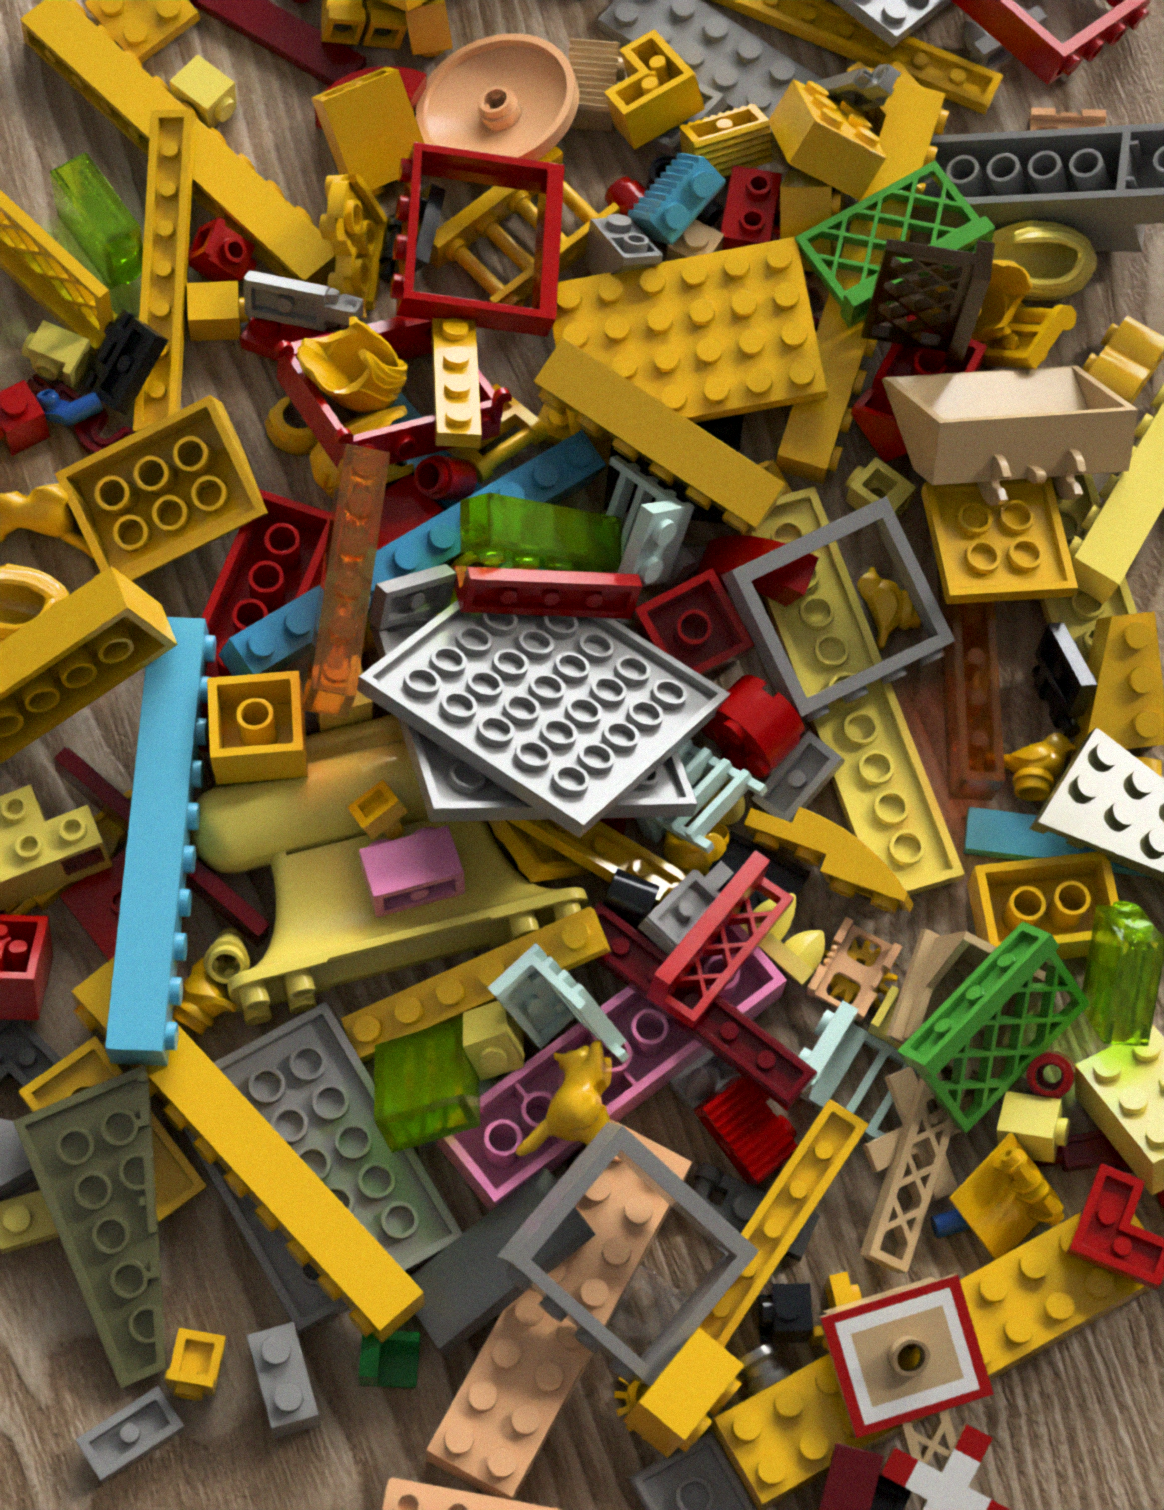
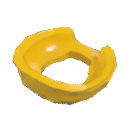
[265,396,318,456]

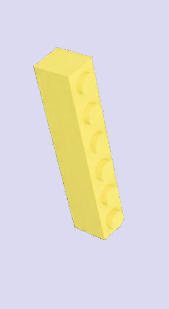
[1068,383,1164,604]

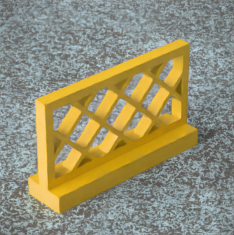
[0,190,118,355]

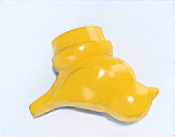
[857,567,921,651]
[990,733,1076,801]
[173,957,237,1035]

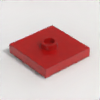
[59,849,187,961]

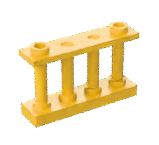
[429,146,620,307]

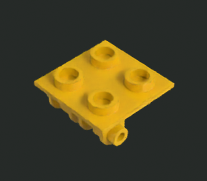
[948,1133,1064,1260]

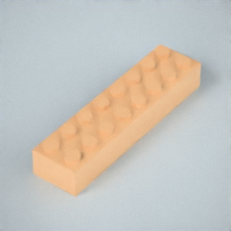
[426,1119,692,1501]

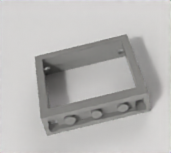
[721,496,955,722]
[497,1122,759,1387]

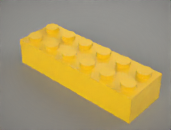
[533,337,785,535]
[0,566,178,764]

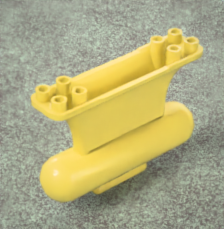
[190,714,589,1025]

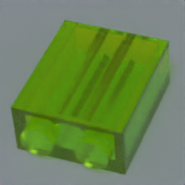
[49,152,143,290]
[1082,901,1164,1046]
[374,1018,480,1153]

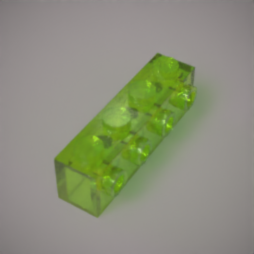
[460,493,622,572]

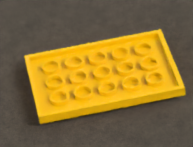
[552,237,828,443]

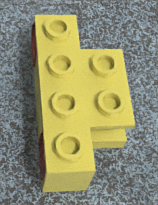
[0,784,113,911]

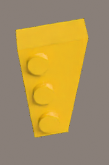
[1069,611,1164,755]

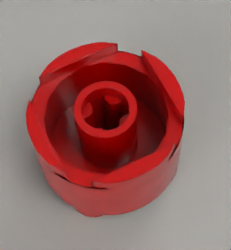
[700,675,805,778]

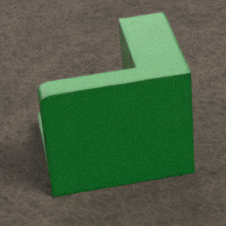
[358,1331,420,1389]

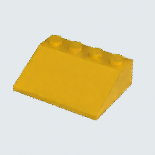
[54,395,268,582]

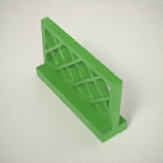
[795,160,995,328]
[897,921,1090,1133]

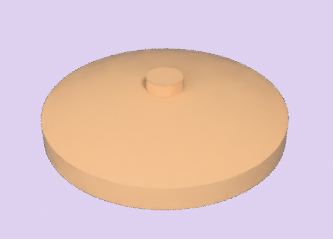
[416,33,579,160]

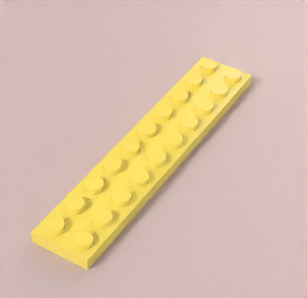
[738,486,965,896]

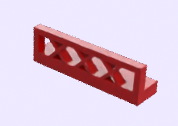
[453,566,642,619]
[646,850,794,1028]

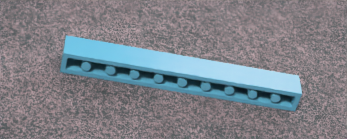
[105,617,216,1066]

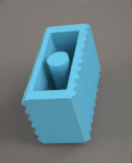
[628,153,726,245]

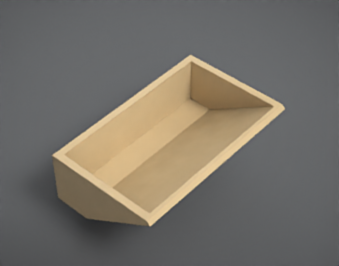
[882,366,1138,506]

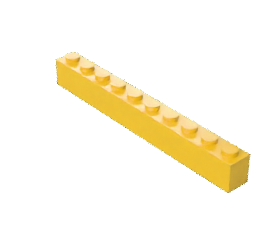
[20,0,336,286]
[775,80,949,484]
[71,956,425,1343]

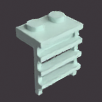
[586,455,695,587]
[636,739,768,854]
[487,943,630,1063]
[798,1000,918,1141]

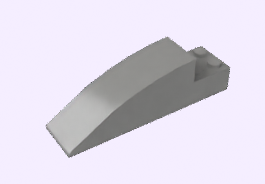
[910,123,1164,252]

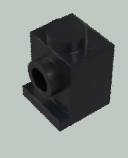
[758,1283,813,1344]

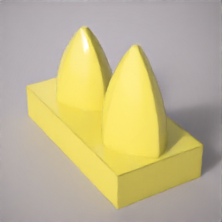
[741,893,825,989]

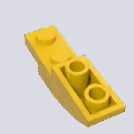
[744,806,913,913]

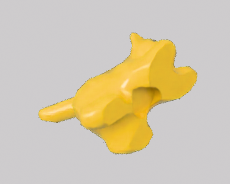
[0,483,94,559]
[515,1040,612,1156]

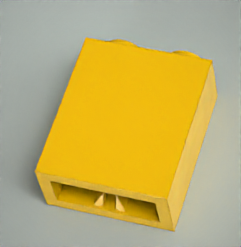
[311,66,425,196]

